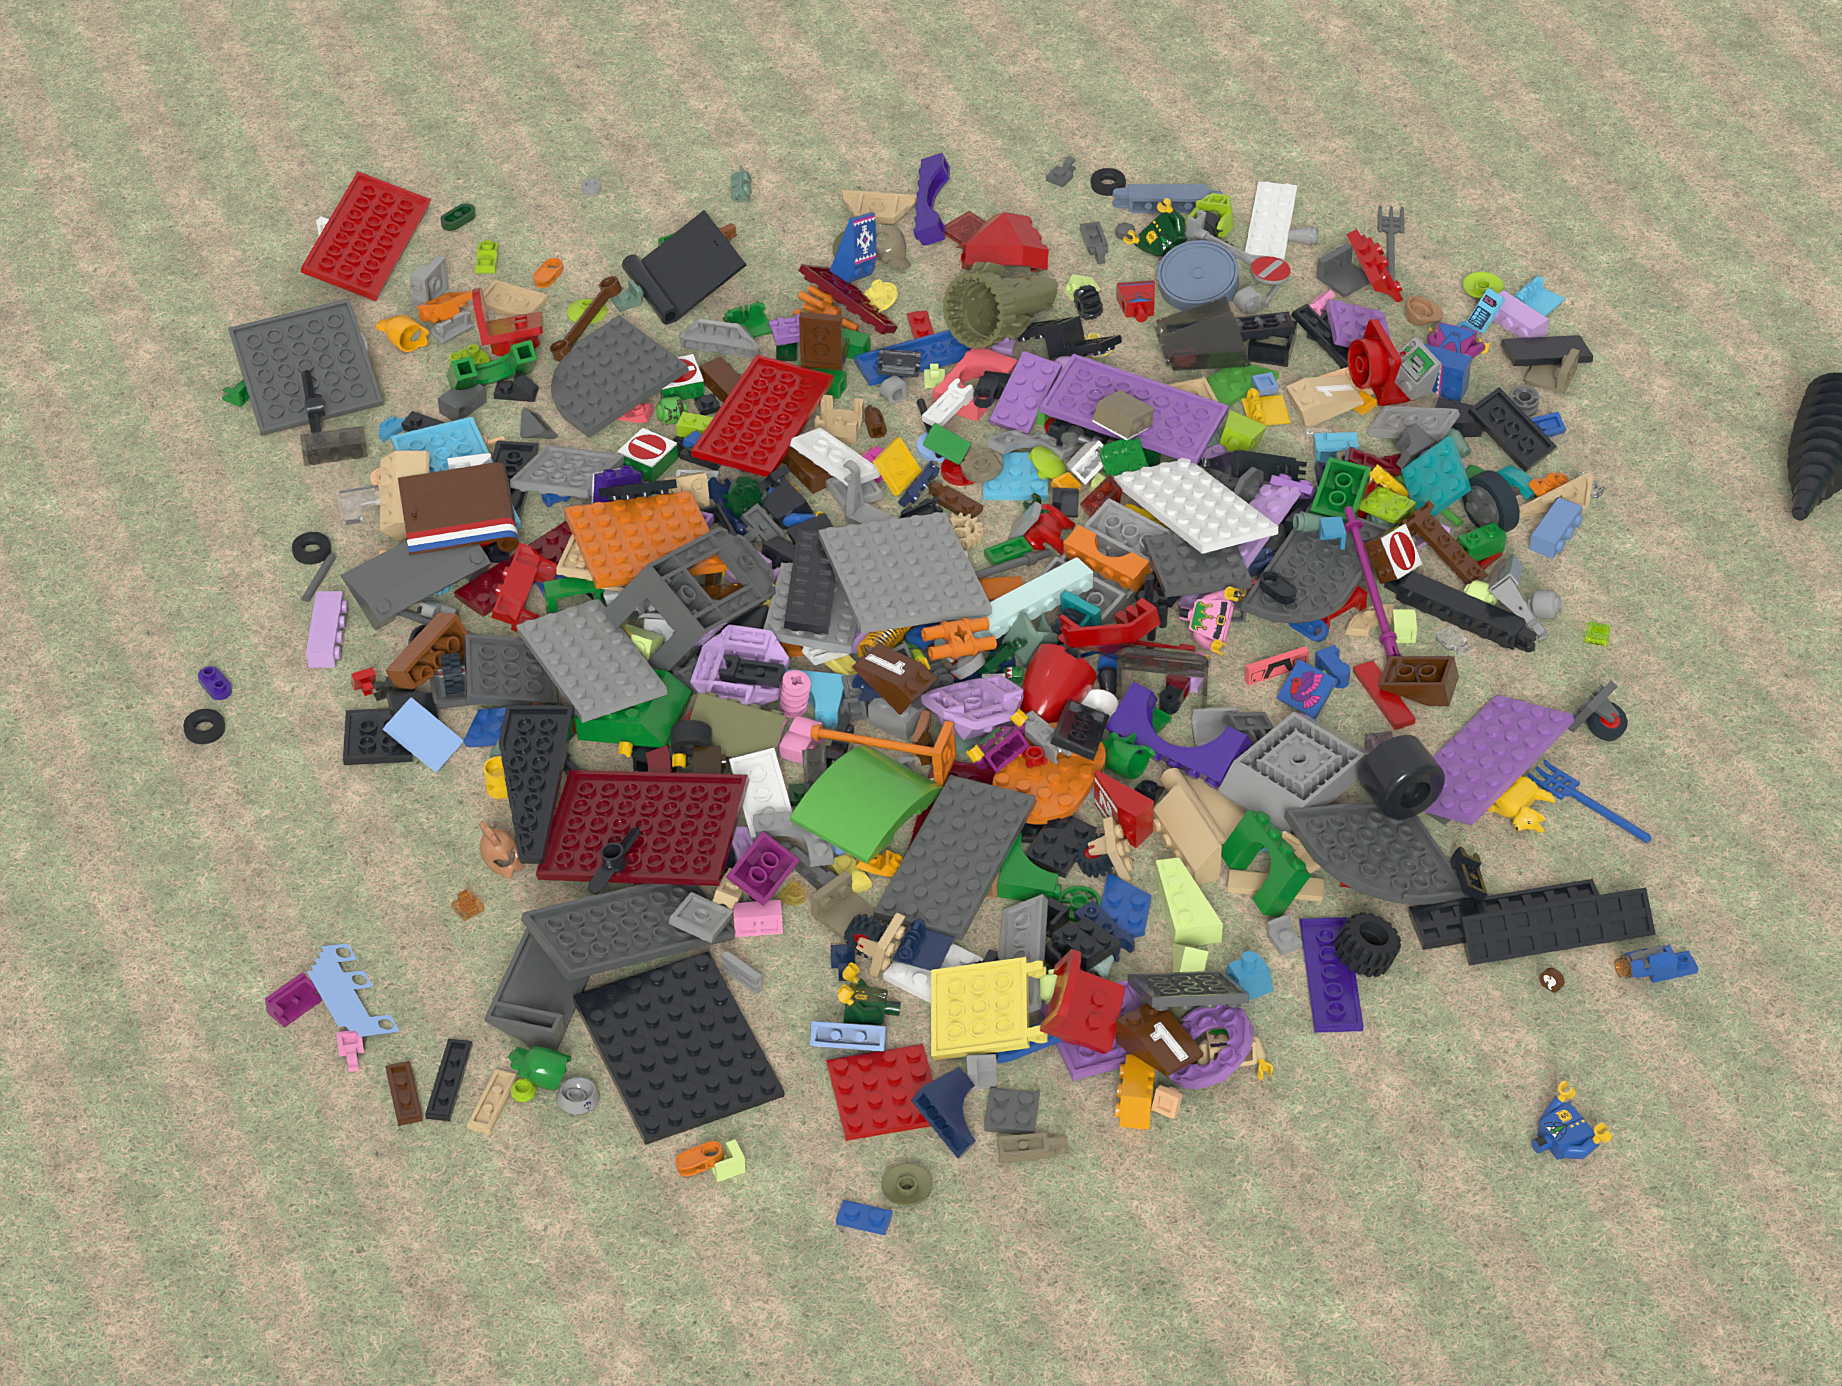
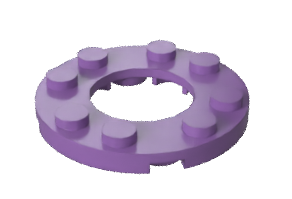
[1169,1004,1254,1090]

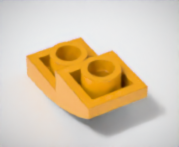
[856,849,904,877]

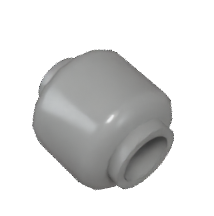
[1528,590,1562,619]

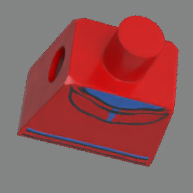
[1116,280,1155,322]

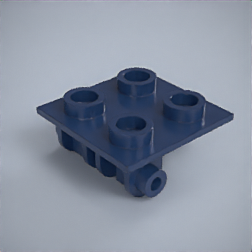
[893,918,955,971]

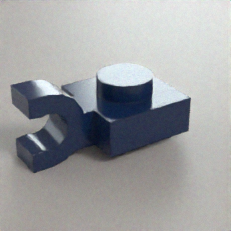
[831,944,855,981]

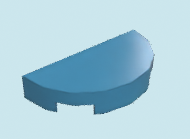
[378,416,407,443]

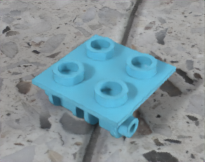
[1514,276,1565,317]

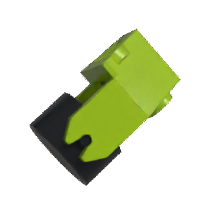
[1185,193,1234,238]

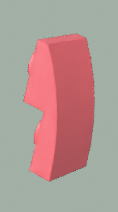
[617,403,654,423]

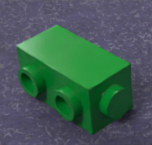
[1457,522,1507,562]

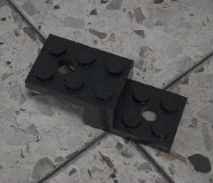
[1009,316,1122,359]

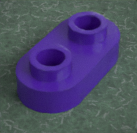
[198,666,232,700]

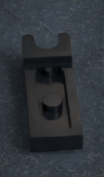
[719,655,786,688]
[822,714,854,772]
[1450,846,1488,901]

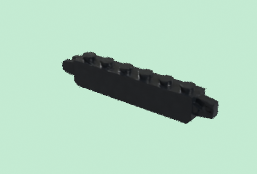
[1384,571,1537,653]

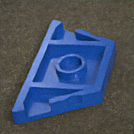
[1101,873,1151,938]

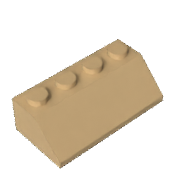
[380,451,429,541]
[1153,785,1222,885]

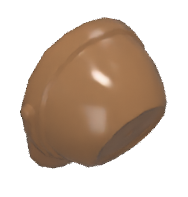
[1405,296,1443,326]

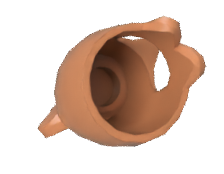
[479,821,524,878]

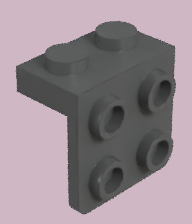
[1317,243,1370,296]

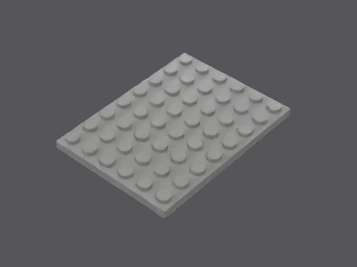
[818,512,992,633]

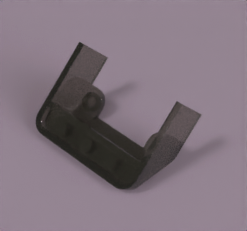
[1116,645,1211,709]

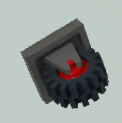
[430,652,475,710]

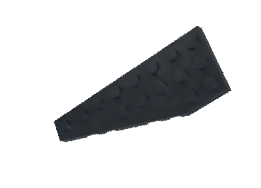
[498,705,575,864]

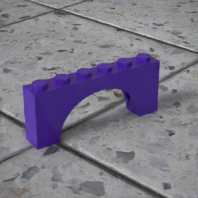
[1106,682,1253,789]

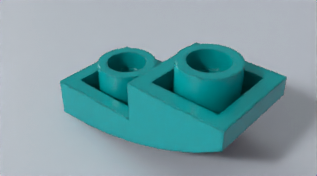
[1496,465,1536,500]

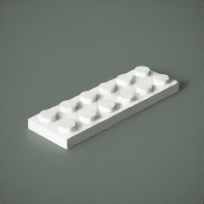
[1245,181,1297,261]

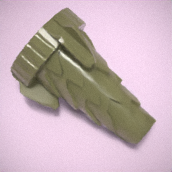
[943,262,1059,349]

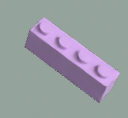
[306,591,348,668]

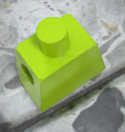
[1219,410,1267,452]

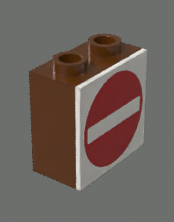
[1364,524,1422,584]

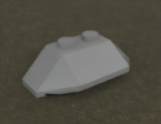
[679,318,761,359]

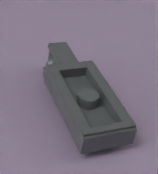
[1080,222,1108,264]

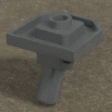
[1219,467,1264,504]

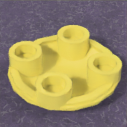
[864,279,898,312]

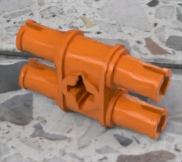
[921,616,997,661]

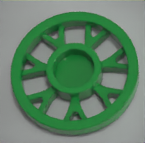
[1057,886,1102,922]

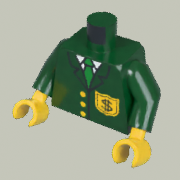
[1123,198,1187,257]
[838,962,901,1025]

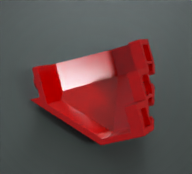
[956,212,1049,272]
[1056,598,1160,654]

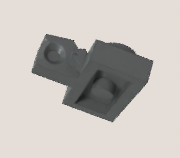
[740,503,786,544]

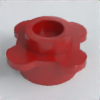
[1022,746,1048,768]

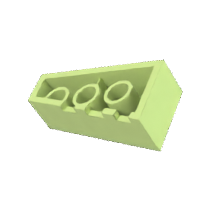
[1155,857,1223,946]

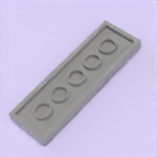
[999,894,1048,1013]

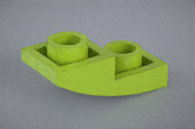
[475,240,499,273]

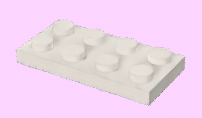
[790,427,880,486]
[729,748,792,842]

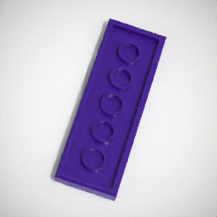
[1299,917,1364,1033]

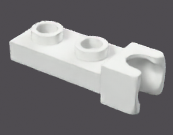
[922,378,974,427]

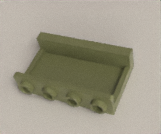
[690,692,788,762]

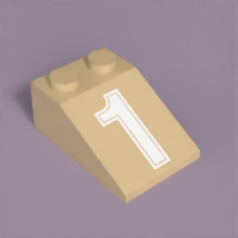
[1286,375,1364,428]

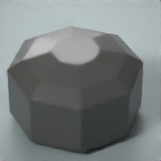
[1115,222,1135,240]

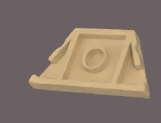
[842,190,917,224]

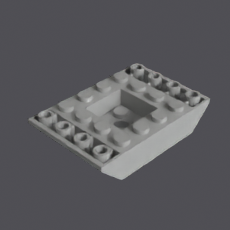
[1218,712,1370,834]

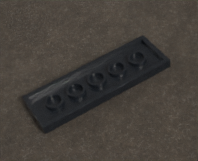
[1166,311,1295,349]

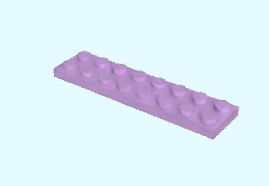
[1178,484,1301,609]

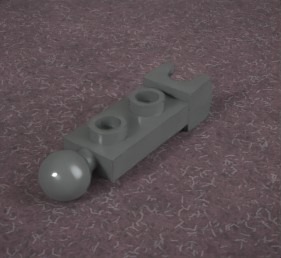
[779,841,837,890]

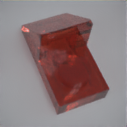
[1080,474,1122,518]

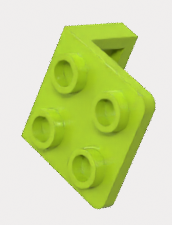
[1359,486,1416,524]

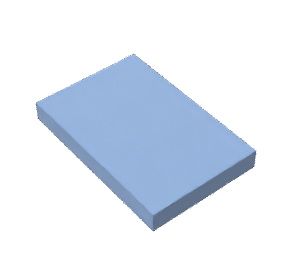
[383,698,463,773]

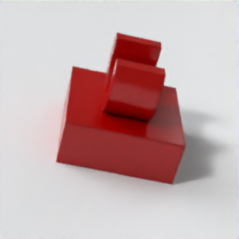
[351,667,376,696]

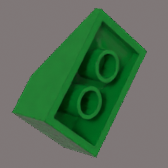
[1310,457,1371,522]

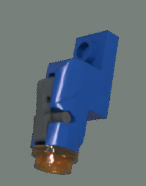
[1614,944,1698,983]

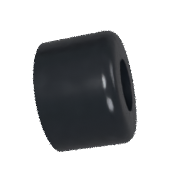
[1359,735,1445,820]

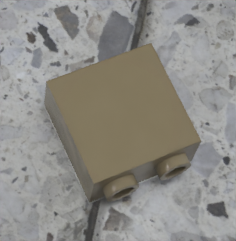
[1092,390,1155,440]

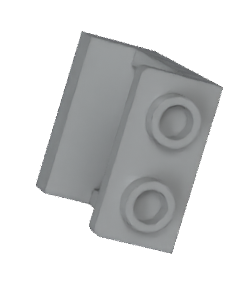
[1191,707,1238,747]

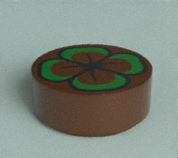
[705,572,722,589]

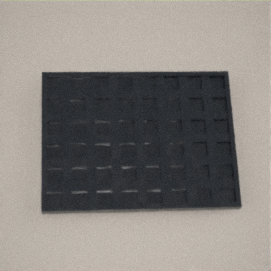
[573,951,784,1145]

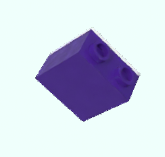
[592,466,642,504]

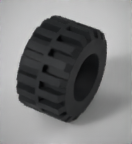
[1334,912,1401,977]

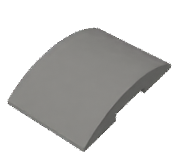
[1037,498,1175,625]

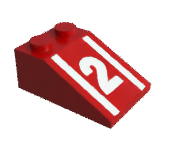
[1094,770,1154,848]

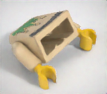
[1197,1028,1273,1088]

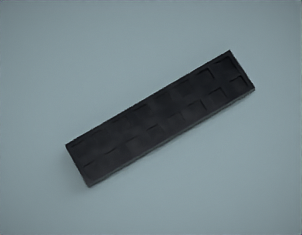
[784,529,836,634]
[1409,879,1600,950]
[1459,887,1656,966]

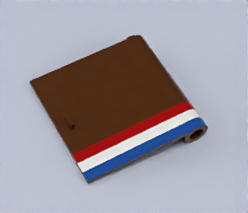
[398,462,519,555]

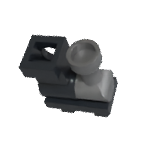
[1048,418,1110,452]

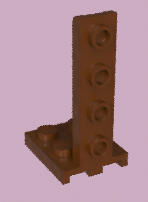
[1398,500,1488,585]

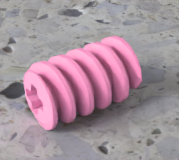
[779,670,811,718]

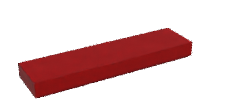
[1353,660,1416,730]

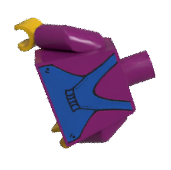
[1427,322,1491,359]

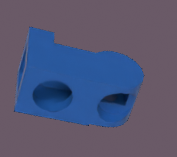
[1315,645,1351,688]

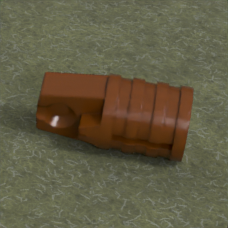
[864,405,887,438]

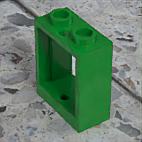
[543,577,605,614]

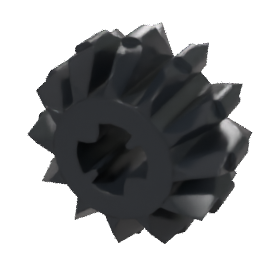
[1073,285,1103,321]

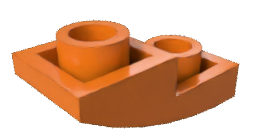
[1528,473,1570,497]

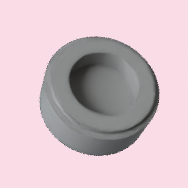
[581,178,601,195]

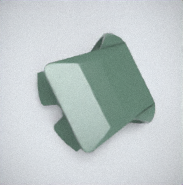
[1002,612,1059,668]

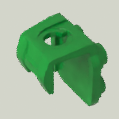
[1100,437,1149,486]

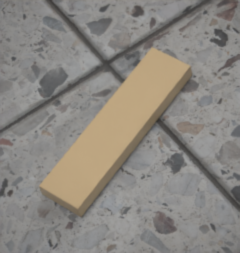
[1227,870,1324,902]

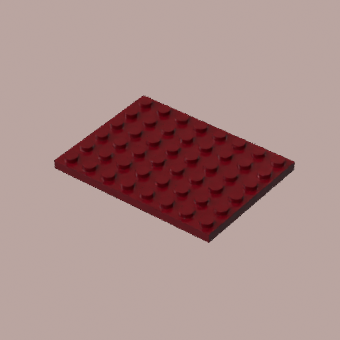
[536,770,749,886]

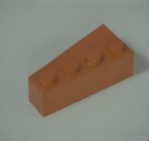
[385,613,468,689]

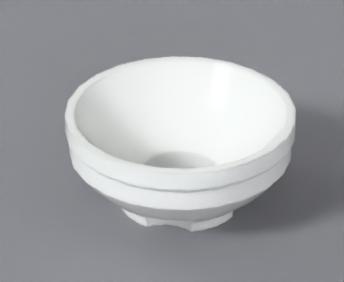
[1081,689,1118,721]

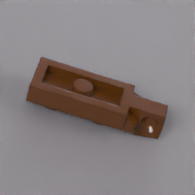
[928,481,983,519]

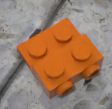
[417,291,472,323]

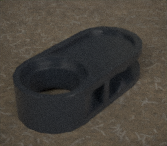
[973,374,999,408]
[1259,571,1297,605]

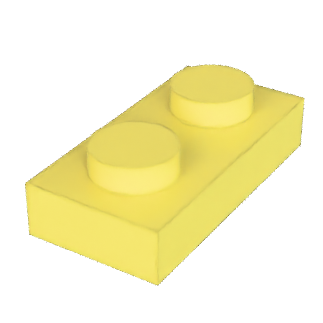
[828,853,872,894]

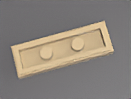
[467,1069,519,1134]

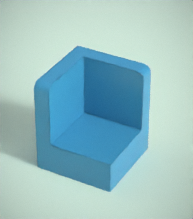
[1318,516,1346,550]

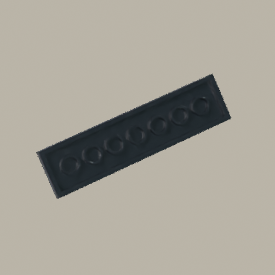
[482,441,539,563]

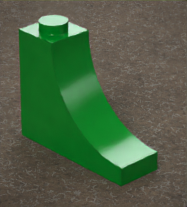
[997,833,1062,901]

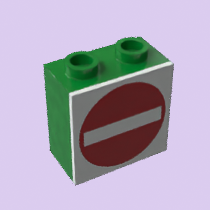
[659,354,704,400]
[618,428,678,481]

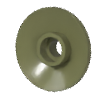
[881,1164,932,1206]

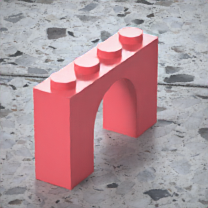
[932,348,1018,422]

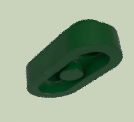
[440,203,476,231]

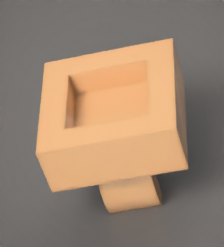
[1151,1085,1183,1119]

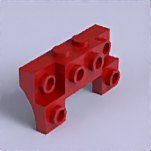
[1346,229,1403,302]
[491,542,558,632]

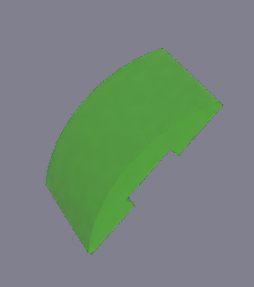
[790,745,943,864]

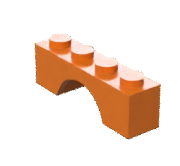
[1063,525,1151,592]

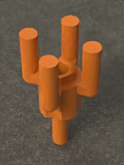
[793,285,859,331]

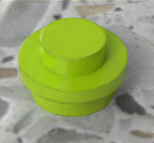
[511,1079,536,1102]

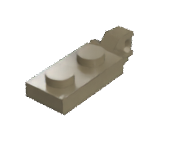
[997,1132,1068,1163]

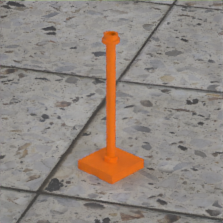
[810,721,957,787]

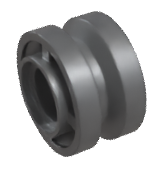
[1510,385,1540,417]

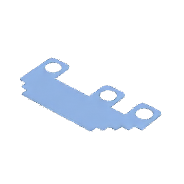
[307,944,399,1037]

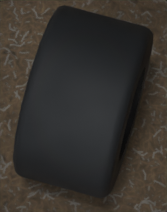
[671,720,712,757]

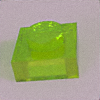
[1585,621,1611,647]

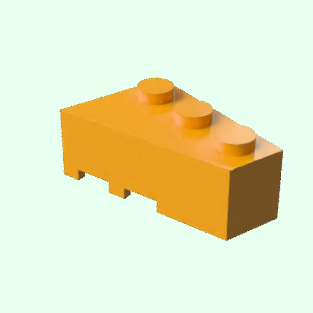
[1115,1054,1156,1130]

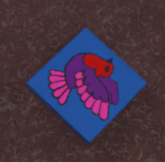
[1276,659,1338,719]

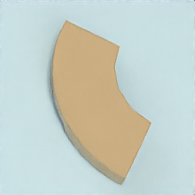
[1346,604,1394,637]

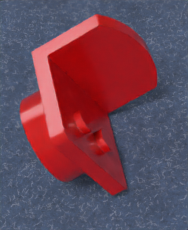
[472,288,543,356]
[1348,319,1416,406]
[1040,949,1125,1054]

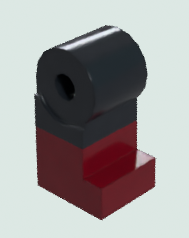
[1159,671,1191,715]

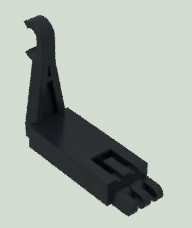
[1198,450,1307,482]

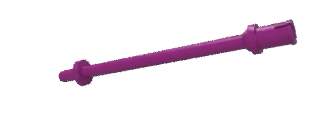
[1344,506,1401,660]

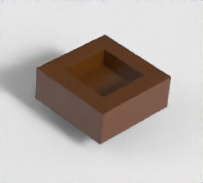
[916,733,935,766]

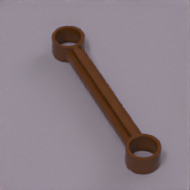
[550,276,622,362]

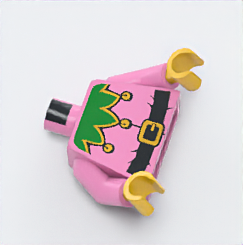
[1179,586,1239,656]

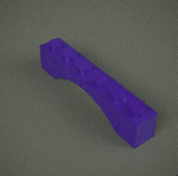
[913,153,950,246]

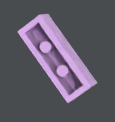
[1493,290,1549,338]

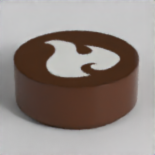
[1540,967,1565,993]

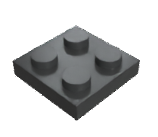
[984,1087,1040,1135]

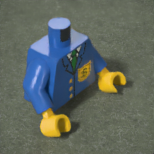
[1531,1081,1612,1160]

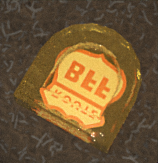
[778,881,806,906]

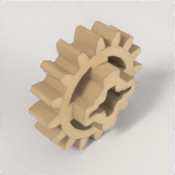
[948,513,984,551]

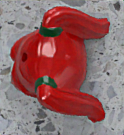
[1024,504,1075,556]

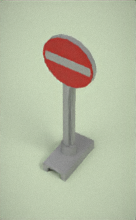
[1185,209,1291,284]

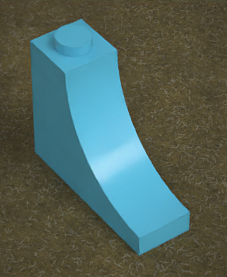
[787,669,845,728]

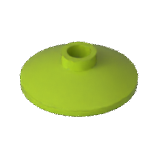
[1463,272,1504,299]
[567,298,607,324]

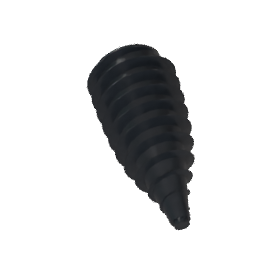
[1787,372,1842,521]

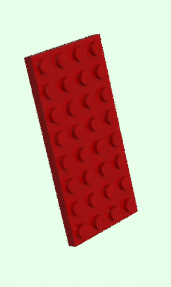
[300,171,431,301]
[692,354,834,477]

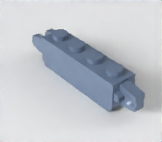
[1112,184,1222,213]

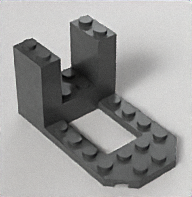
[602,526,776,673]

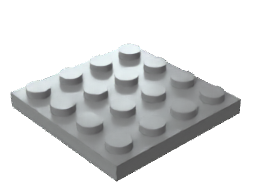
[510,445,624,499]

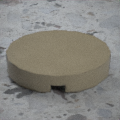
[961,448,1004,482]

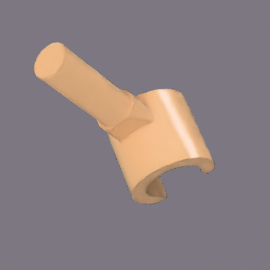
[481,436,505,450]

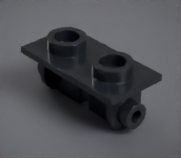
[899,497,943,519]

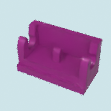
[265,972,322,1028]

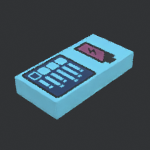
[1466,288,1506,333]

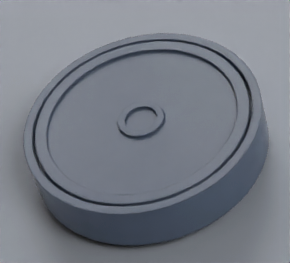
[1157,240,1239,313]

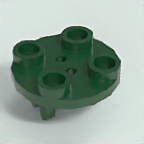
[723,476,763,518]

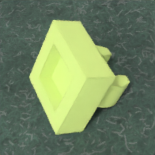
[924,363,945,388]

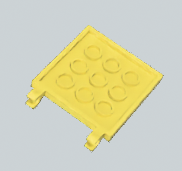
[931,957,1048,1060]

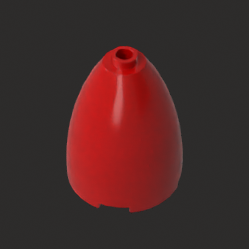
[1020,644,1097,723]

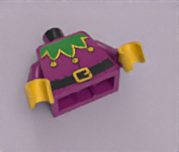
[966,709,1030,773]

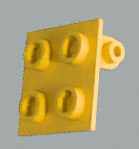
[1241,388,1291,425]

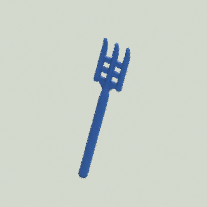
[1527,760,1651,843]

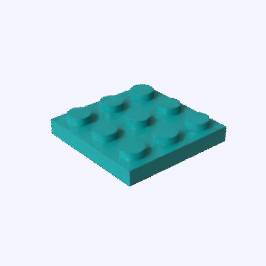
[1401,436,1472,517]

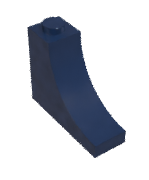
[911,1067,976,1158]

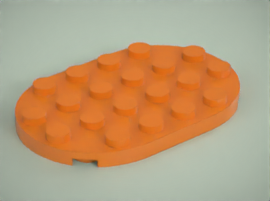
[993,722,1106,824]

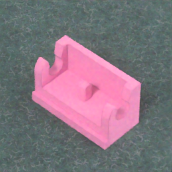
[733,900,783,937]

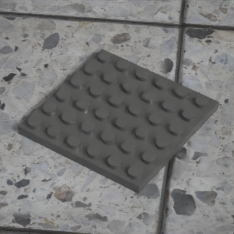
[228,298,383,436]

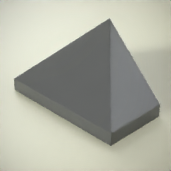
[520,407,558,439]

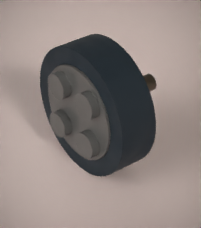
[1462,470,1520,533]

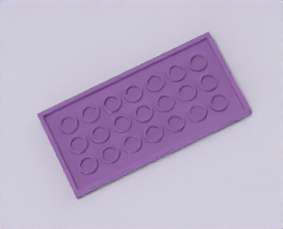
[1040,354,1229,465]
[1423,695,1574,825]

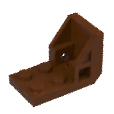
[799,312,850,371]

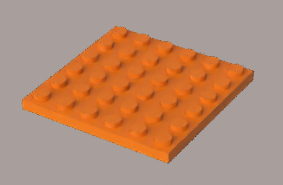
[564,491,726,589]

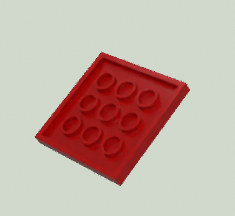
[826,1044,933,1141]

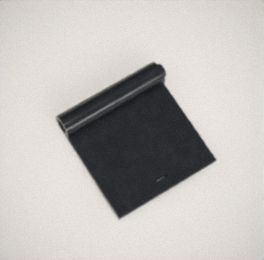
[622,210,747,325]

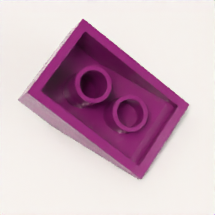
[726,831,800,906]

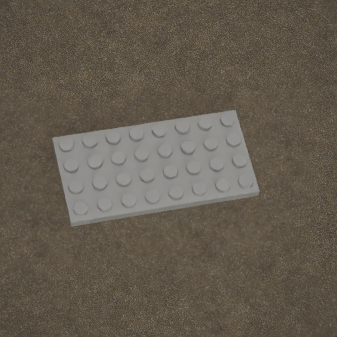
[516,599,667,723]

